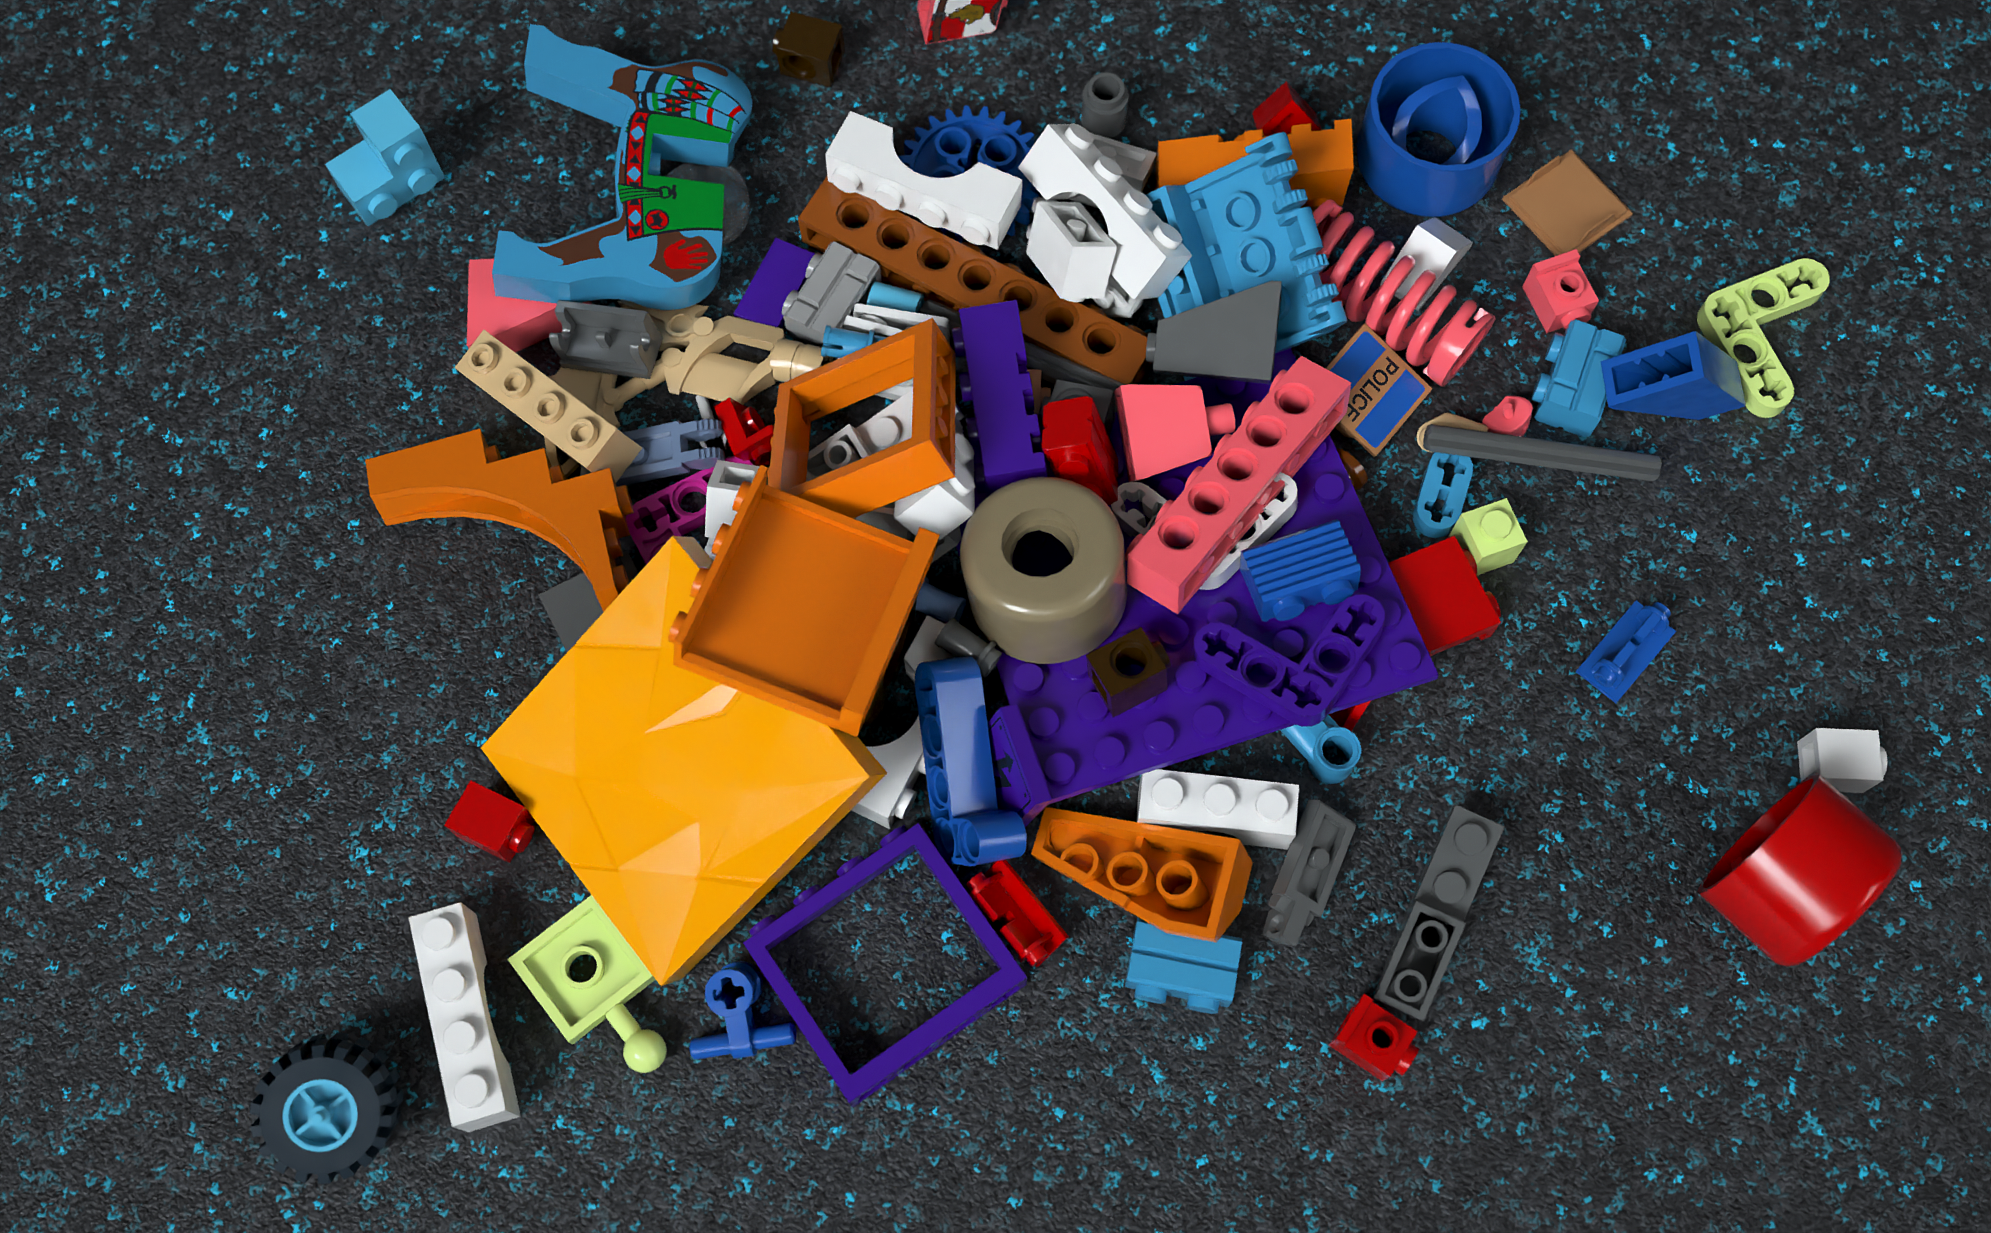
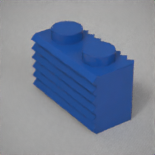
[1240,519,1361,622]

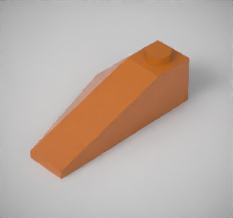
[1031,807,1253,943]

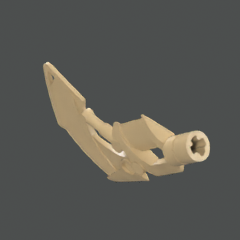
[544,300,833,479]

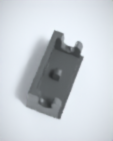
[549,300,663,379]

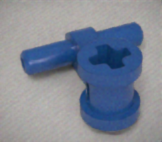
[689,961,797,1060]

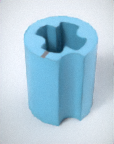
[866,281,924,313]

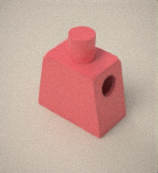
[1114,384,1235,482]

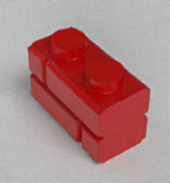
[1042,396,1118,505]

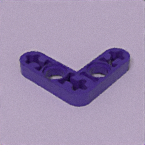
[1194,594,1385,727]

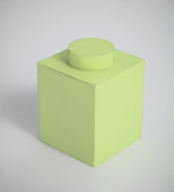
[1449,498,1528,576]

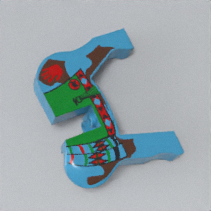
[492,24,752,310]

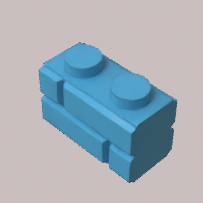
[1531,319,1626,438]
[1125,918,1242,1014]

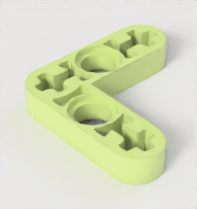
[1697,258,1830,418]

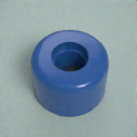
[1357,42,1520,217]

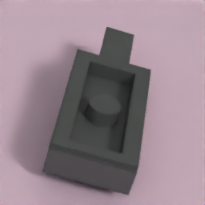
[1262,800,1356,946]

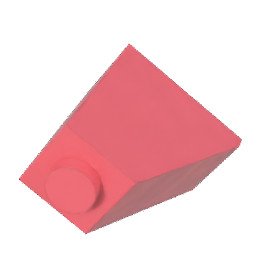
[467,258,592,353]

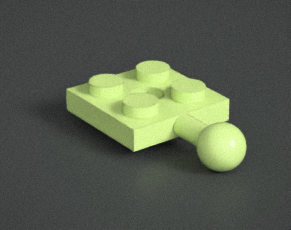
[507,895,666,1073]

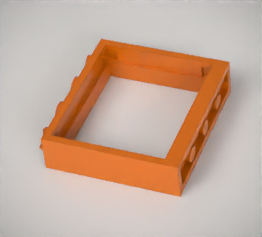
[767,318,956,518]

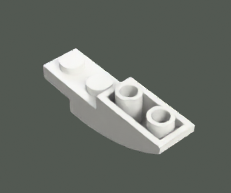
[806,389,964,482]

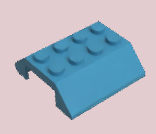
[1145,132,1348,381]

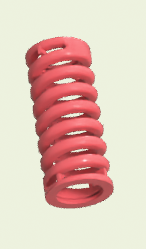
[1313,199,1495,387]

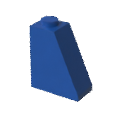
[1600,331,1746,420]

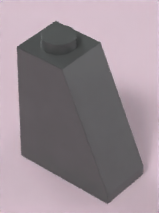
[1146,281,1282,384]

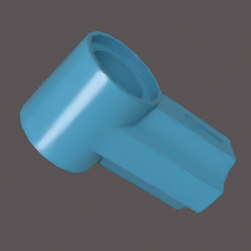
[1280,715,1361,784]

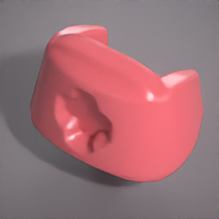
[1482,395,1533,437]

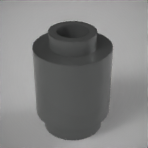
[1081,72,1129,138]

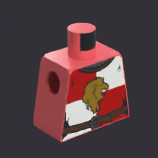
[917,0,1025,44]

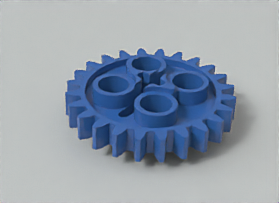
[898,105,1042,247]

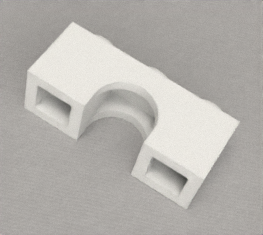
[1136,769,1299,849]

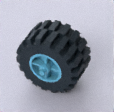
[249,1032,403,1184]

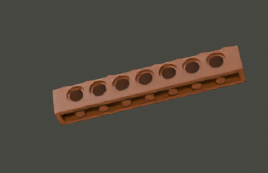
[798,176,1152,385]

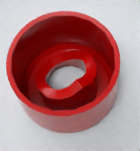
[1698,773,1902,966]

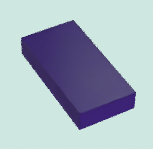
[734,238,815,329]

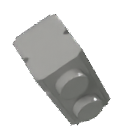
[782,241,882,358]

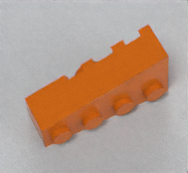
[1155,118,1354,217]

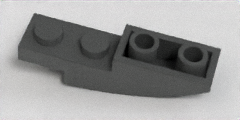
[1373,805,1505,1021]

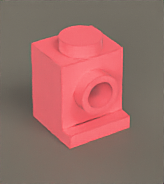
[1522,249,1599,333]

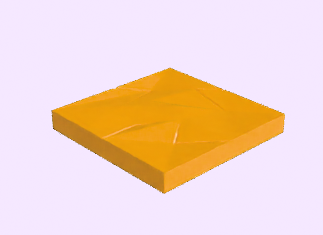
[481,536,887,986]

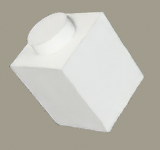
[1797,728,1887,793]

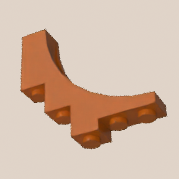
[365,429,634,612]

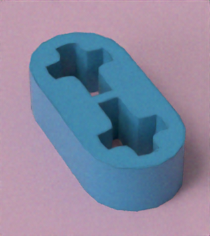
[1413,452,1473,538]

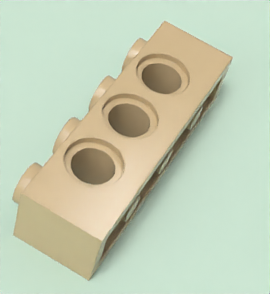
[455,330,642,482]

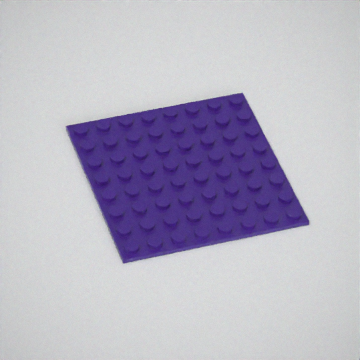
[956,348,1438,804]

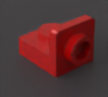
[714,397,774,466]

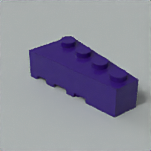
[952,300,1047,496]

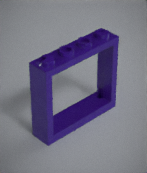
[743,823,1027,1108]

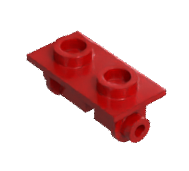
[966,860,1069,968]

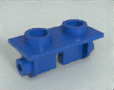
[1575,600,1676,704]

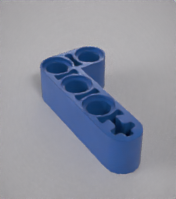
[915,656,1027,866]

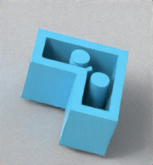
[325,89,445,226]

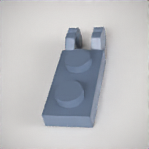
[616,418,725,487]

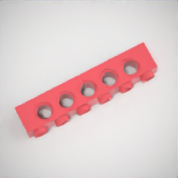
[1125,356,1351,614]

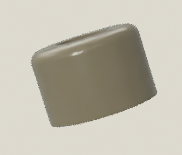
[960,477,1127,664]

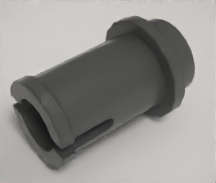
[935,618,1002,678]

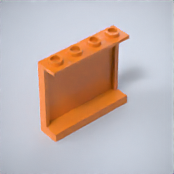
[668,465,940,737]

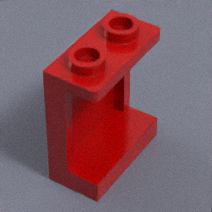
[1388,536,1501,656]

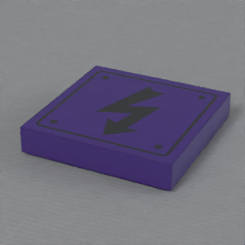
[987,704,1053,827]

